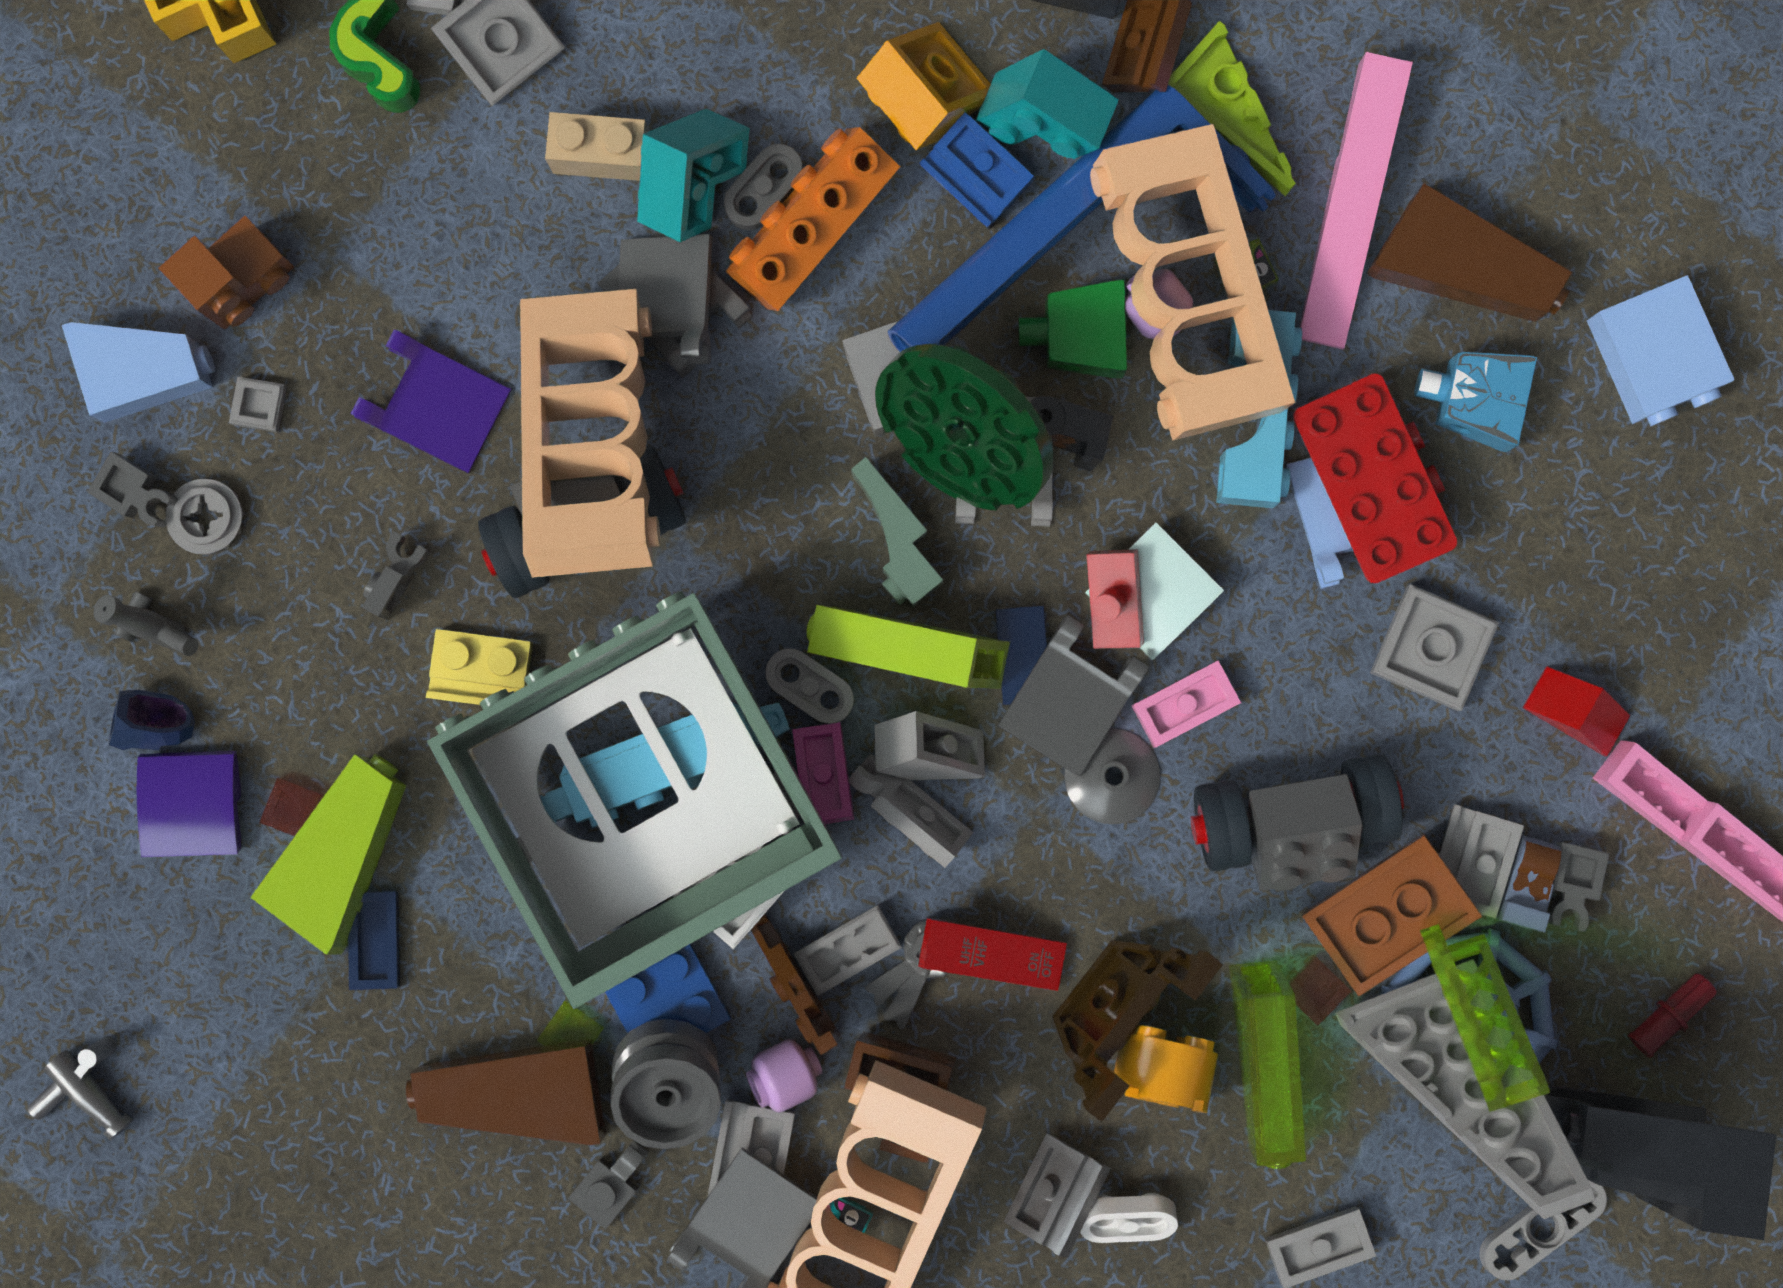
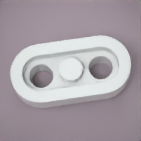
[1080,1193,1178,1243]

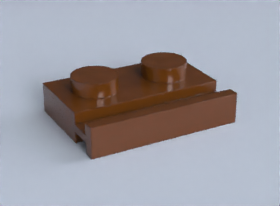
[1102,0,1192,92]

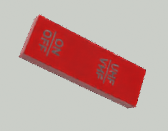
[918,918,1067,991]

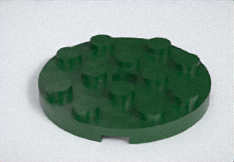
[875,344,1053,511]

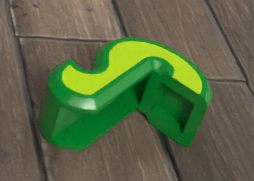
[329,0,420,113]

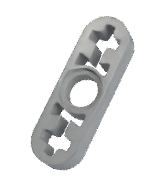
[1480,1180,1607,1280]

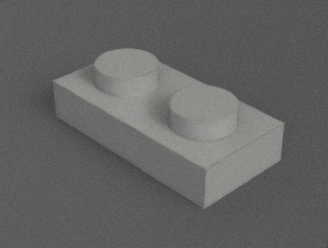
[1264,1206,1376,1288]

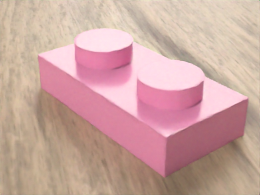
[1132,660,1241,748]

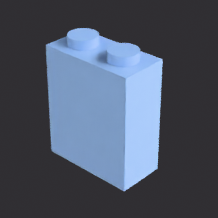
[1587,275,1734,426]

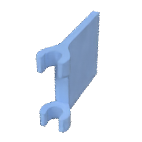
[1286,458,1353,589]

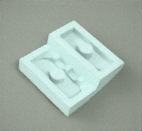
[1085,523,1224,660]

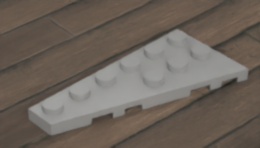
[1335,959,1595,1219]

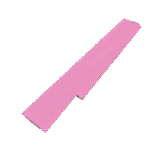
[1300,52,1413,349]
[1593,740,1783,922]

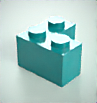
[975,49,1119,159]
[637,108,750,242]

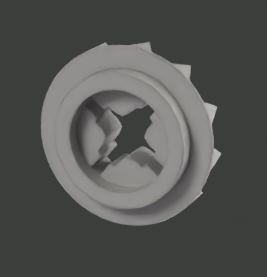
[166,479,245,555]

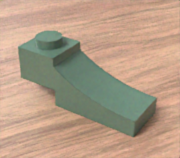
[851,457,943,608]

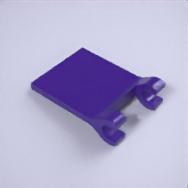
[350,329,511,474]

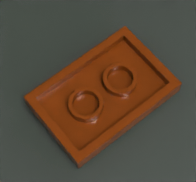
[1302,833,1482,997]

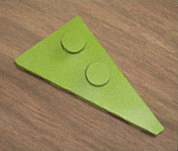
[1168,21,1296,197]

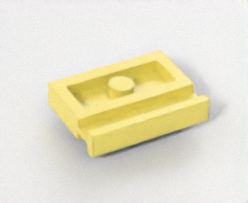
[426,629,533,705]

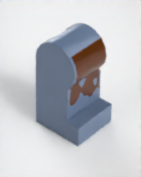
[1492,834,1561,933]

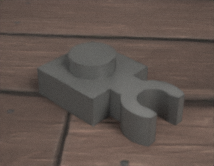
[87,451,178,528]
[1548,842,1610,932]

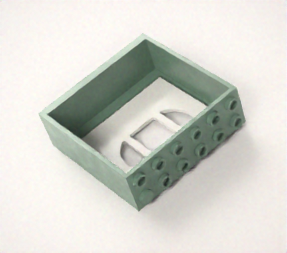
[427,591,843,1009]

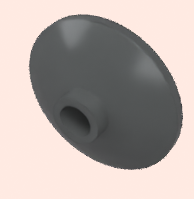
[1064,728,1160,824]

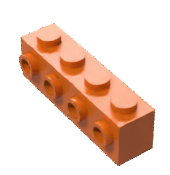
[725,127,901,311]

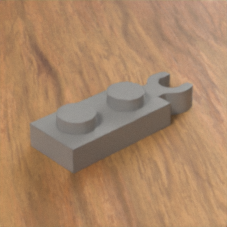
[848,754,973,868]

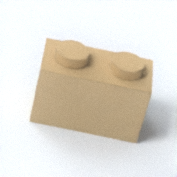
[545,112,649,181]

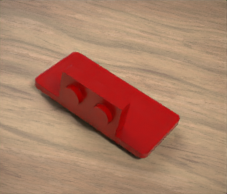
[1293,374,1457,583]

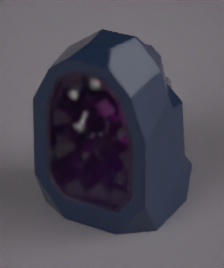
[109,690,195,750]

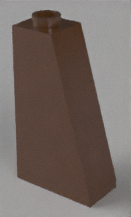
[1366,183,1572,322]
[406,1038,606,1145]

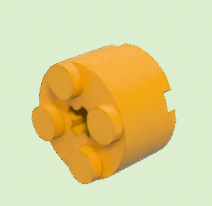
[1114,1025,1218,1113]

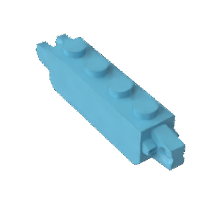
[540,702,790,828]

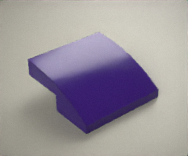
[136,751,241,857]

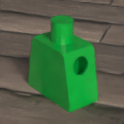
[1018,280,1127,379]

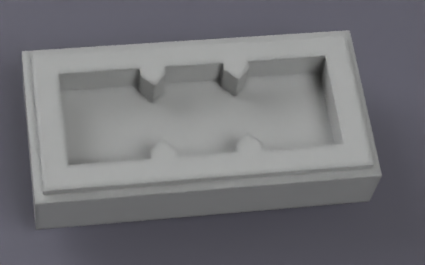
[794,905,902,996]

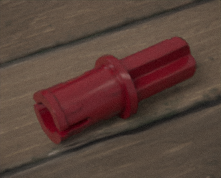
[1627,973,1717,1059]

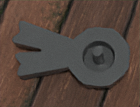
[865,918,948,1030]

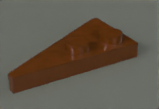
[751,913,841,1055]

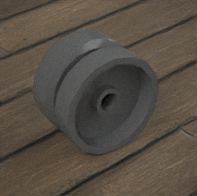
[611,1019,721,1149]

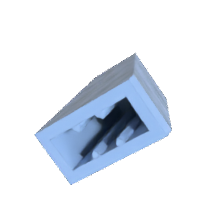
[62,322,215,423]

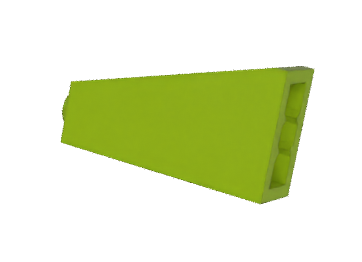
[807,605,1010,689]
[250,754,406,955]

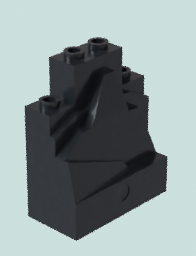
[1538,1083,1777,1240]

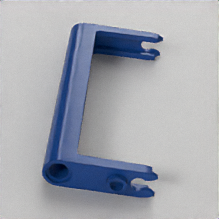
[888,85,1276,426]

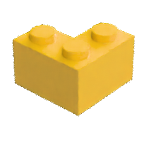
[144,0,276,63]

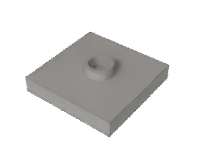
[430,0,565,106]
[1370,584,1499,711]

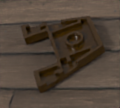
[1052,940,1223,1122]

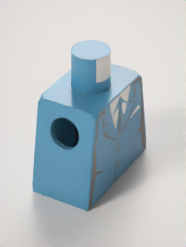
[1414,352,1537,452]

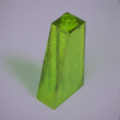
[1229,960,1306,1169]

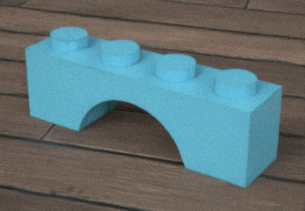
[1216,310,1302,508]

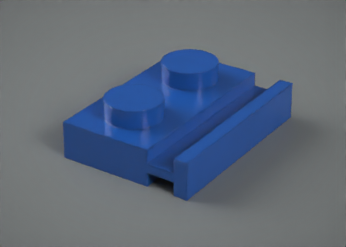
[919,112,1036,229]

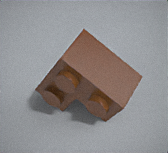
[158,216,294,330]

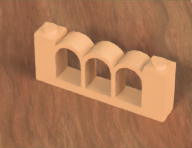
[1090,124,1295,441]
[520,289,661,578]
[767,1060,986,1288]

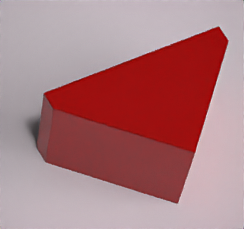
[1522,667,1630,757]

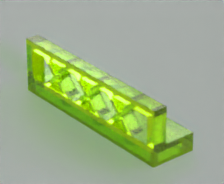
[1420,924,1550,1112]

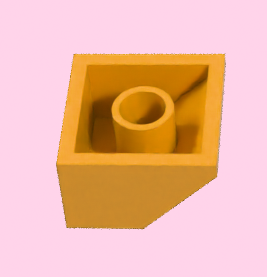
[856,22,991,150]

